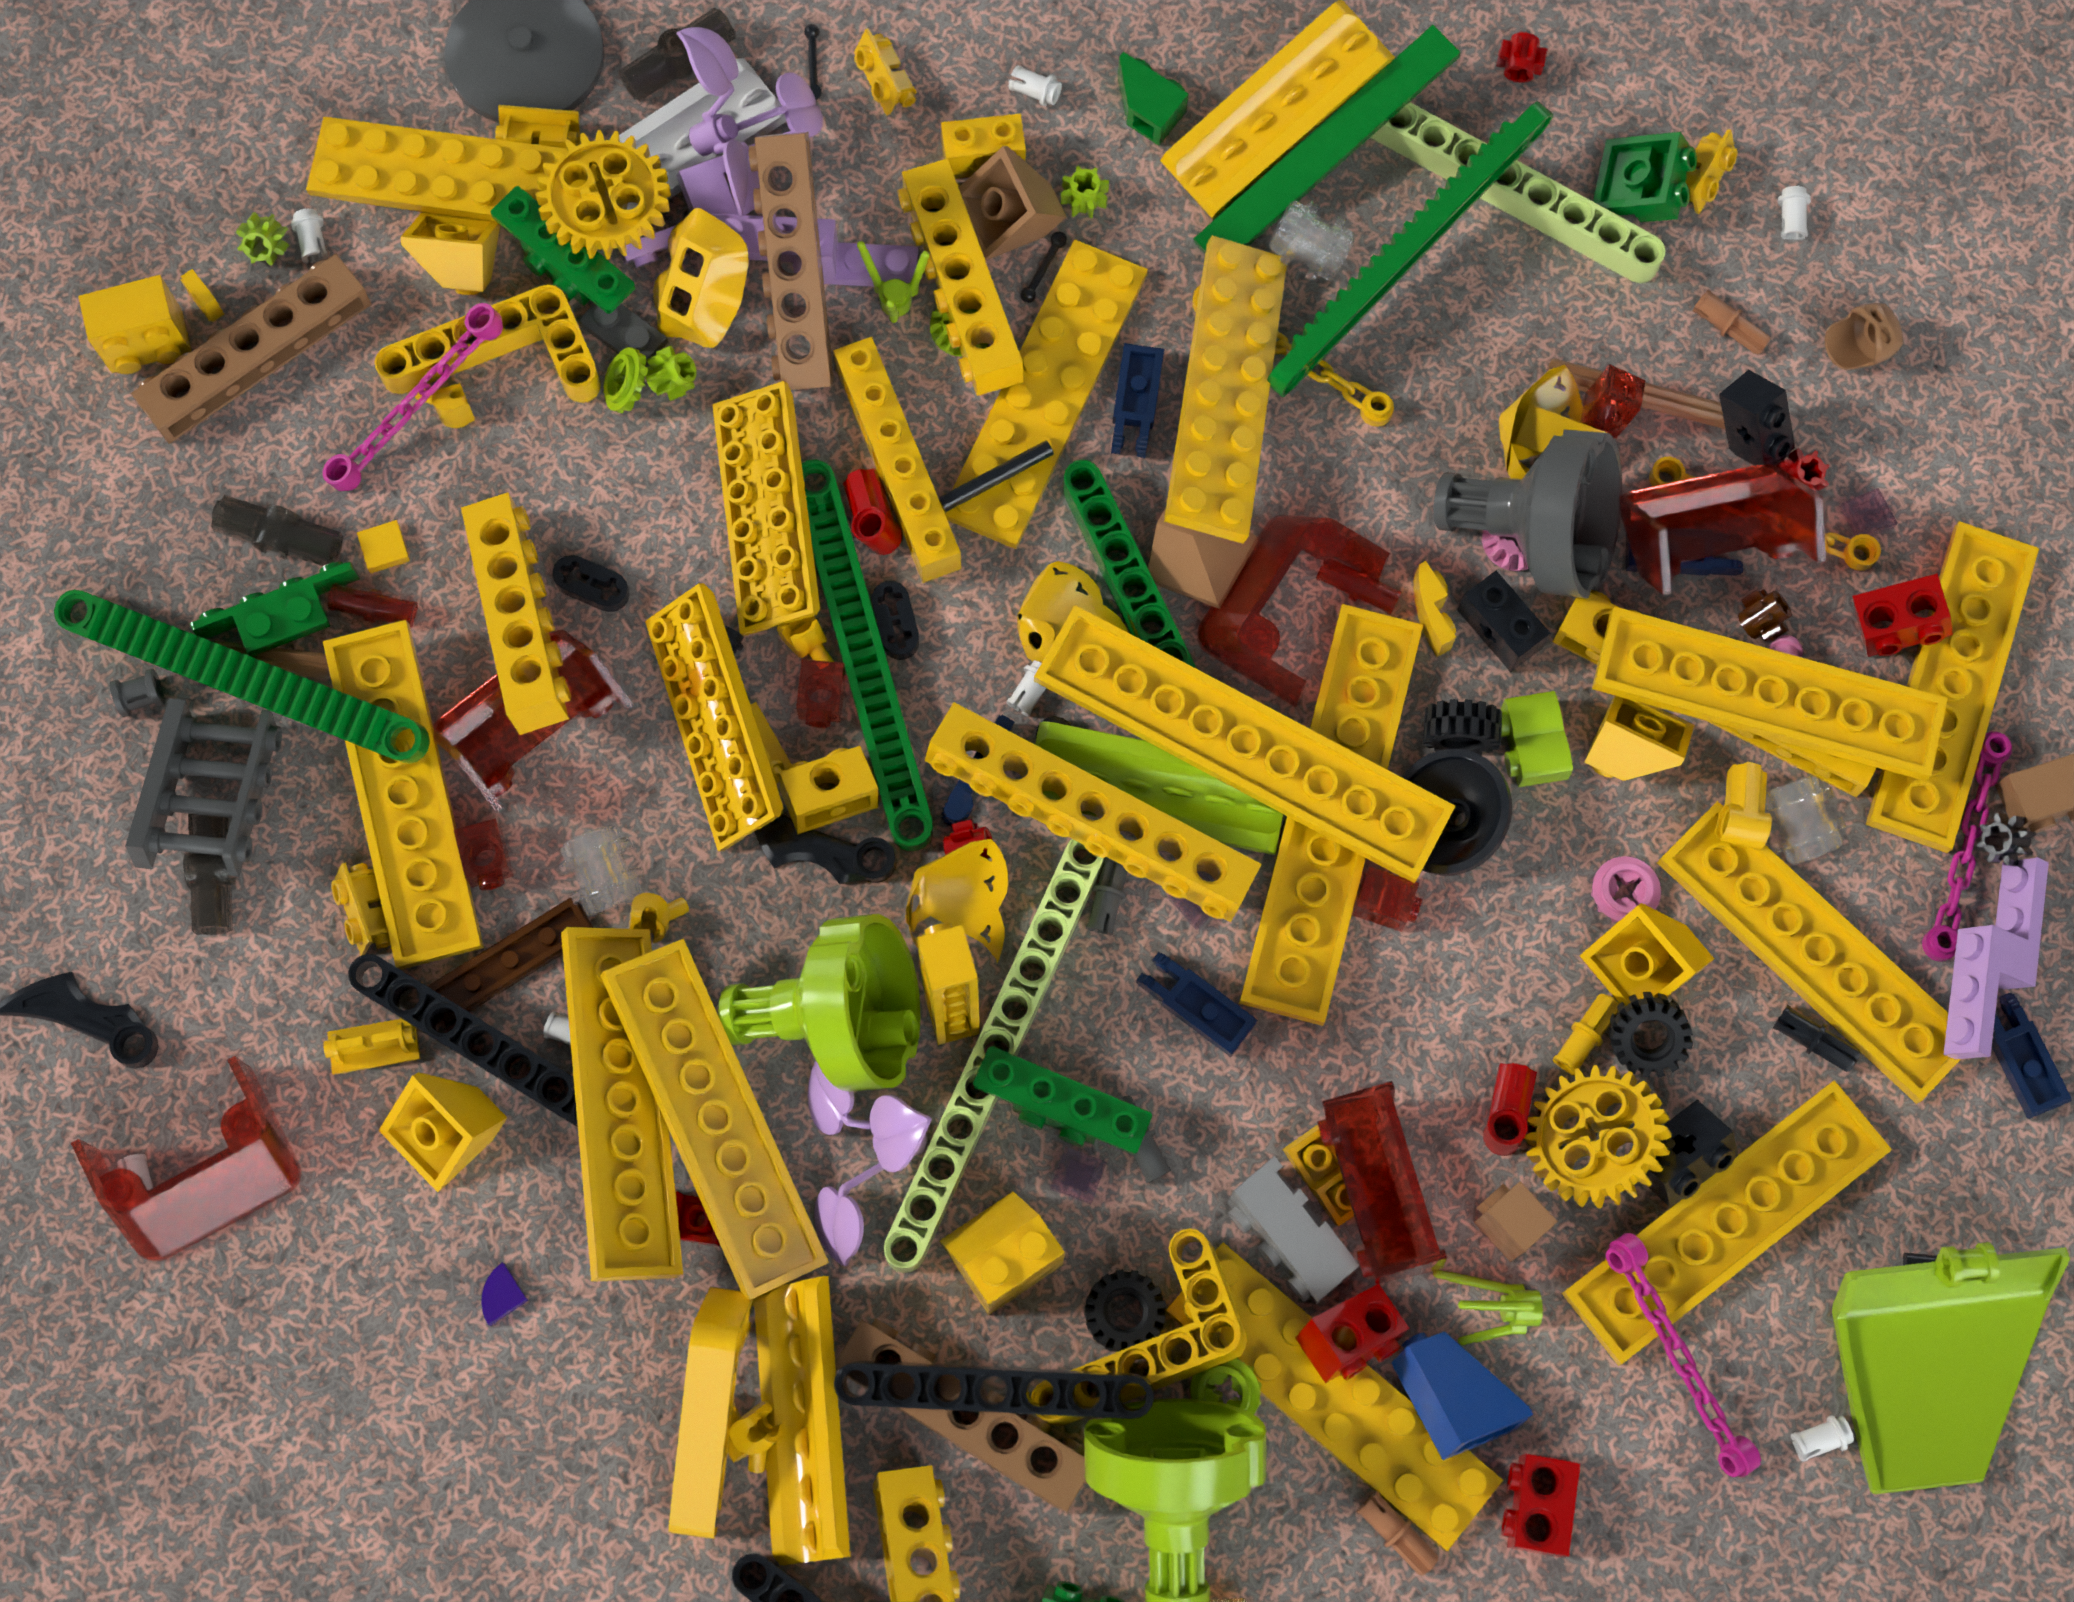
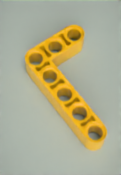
[374,285,601,403]
[1031,1228,1247,1426]
[668,1287,755,1539]

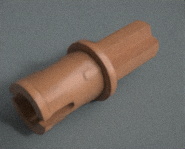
[1692,290,1771,354]
[1356,1491,1439,1576]

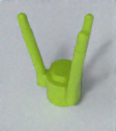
[857,241,929,323]
[1433,1269,1543,1345]

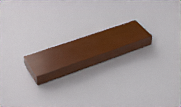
[428,895,594,1026]

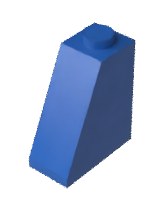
[1391,1331,1533,1460]

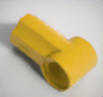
[1716,762,1772,850]

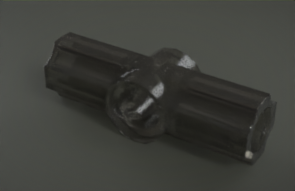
[618,7,736,102]
[211,495,344,567]
[183,814,236,935]

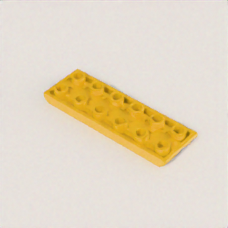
[1160,0,1395,220]
[712,381,820,636]
[645,583,783,852]
[754,1276,851,1565]

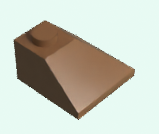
[959,146,1067,261]
[1148,508,1258,609]

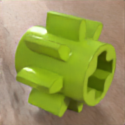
[1060,166,1109,219]
[235,212,289,265]
[646,346,697,401]

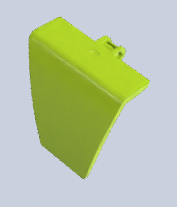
[1832,1242,2071,1494]

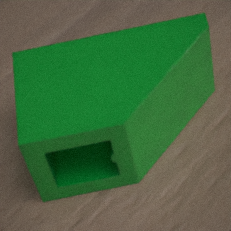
[1118,51,1189,146]

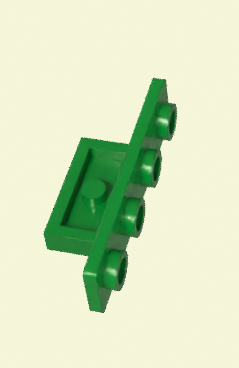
[491,186,635,314]
[190,562,360,657]
[973,1046,1152,1154]

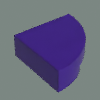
[481,1262,528,1326]

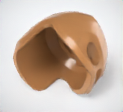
[1825,303,1903,370]

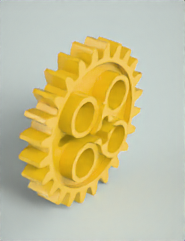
[536,130,671,260]
[1524,1065,1672,1209]

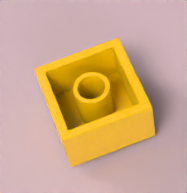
[78,275,192,374]

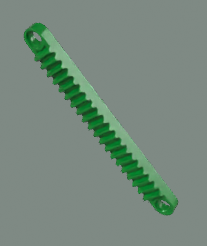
[1267,101,1554,397]
[802,459,933,852]
[54,589,430,764]

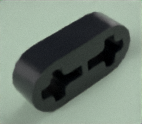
[552,555,630,612]
[872,581,919,660]

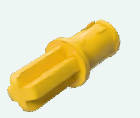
[1553,993,1619,1076]

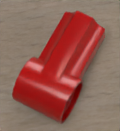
[843,468,903,555]
[1483,1063,1537,1156]

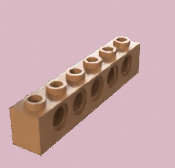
[749,132,834,390]
[131,253,372,444]
[835,1318,1086,1514]

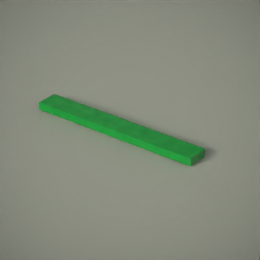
[1193,25,1460,254]

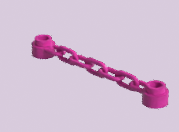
[323,303,503,491]
[1922,731,2012,962]
[1606,1233,1761,1477]

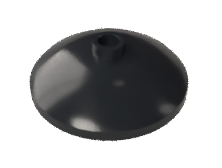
[1402,749,1512,876]

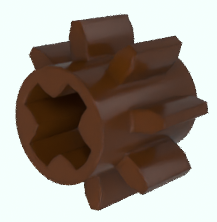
[1738,589,1792,641]

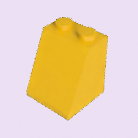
[939,1191,1065,1315]

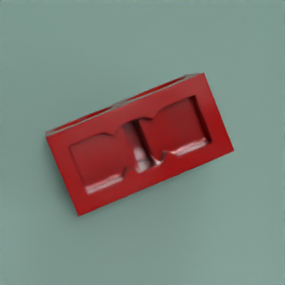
[1852,573,1953,657]
[1295,1283,1410,1384]
[1501,1453,1581,1558]

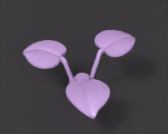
[676,27,823,217]
[807,1061,932,1267]

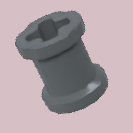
[110,669,166,718]

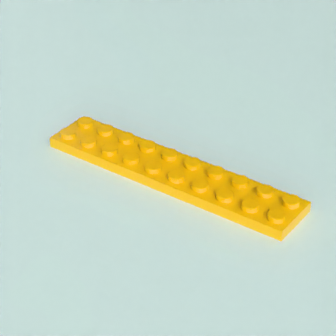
[1239,604,1423,1026]
[1034,605,1455,883]

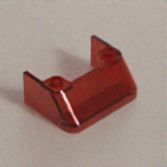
[1619,465,1826,595]
[1197,515,1390,708]
[433,630,634,812]
[71,1056,301,1262]
[1317,1081,1447,1284]

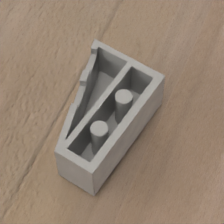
[1227,1155,1360,1305]

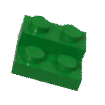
[1593,132,1697,222]

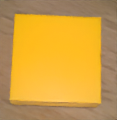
[180,269,224,322]
[356,520,410,574]

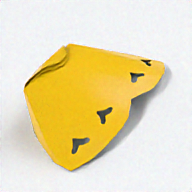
[1499,365,1584,479]
[1017,561,1128,663]
[905,839,1008,963]

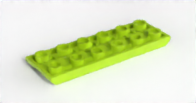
[1035,722,1283,855]

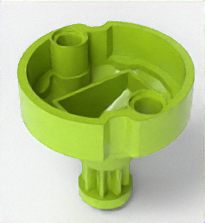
[718,914,921,1092]
[1084,1398,1267,1602]

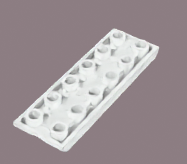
[619,58,786,210]

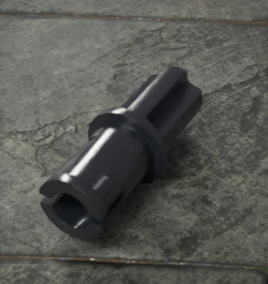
[1773,1005,1861,1072]

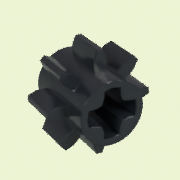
[1977,813,2036,866]

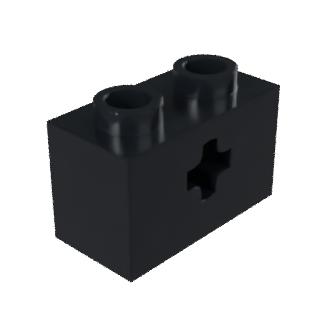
[1719,370,1795,472]
[1457,570,1551,673]
[1629,1099,1738,1208]

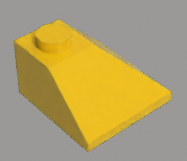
[401,212,500,295]
[1584,695,1695,781]
[1579,903,1715,1006]
[378,1072,508,1192]

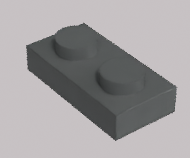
[578,303,668,367]

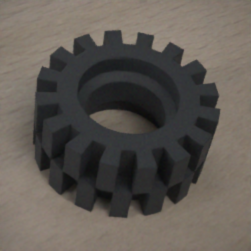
[1423,699,1502,755]
[1608,992,1693,1078]
[1085,1269,1166,1352]

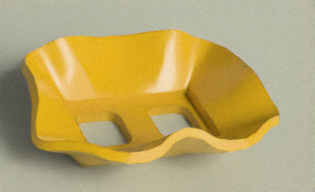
[653,208,749,348]

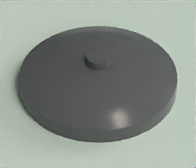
[444,0,604,123]

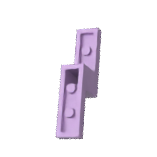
[619,130,794,268]
[712,213,919,287]
[1944,857,2049,1059]

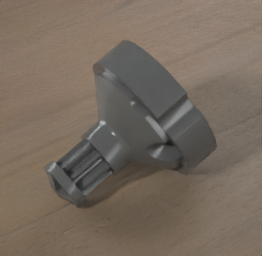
[1433,430,1622,598]

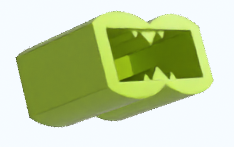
[1501,691,1573,788]

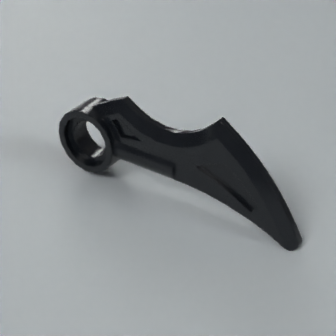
[754,813,897,884]
[0,972,159,1069]

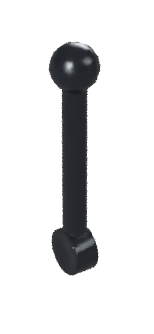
[804,24,822,100]
[1020,232,1067,303]

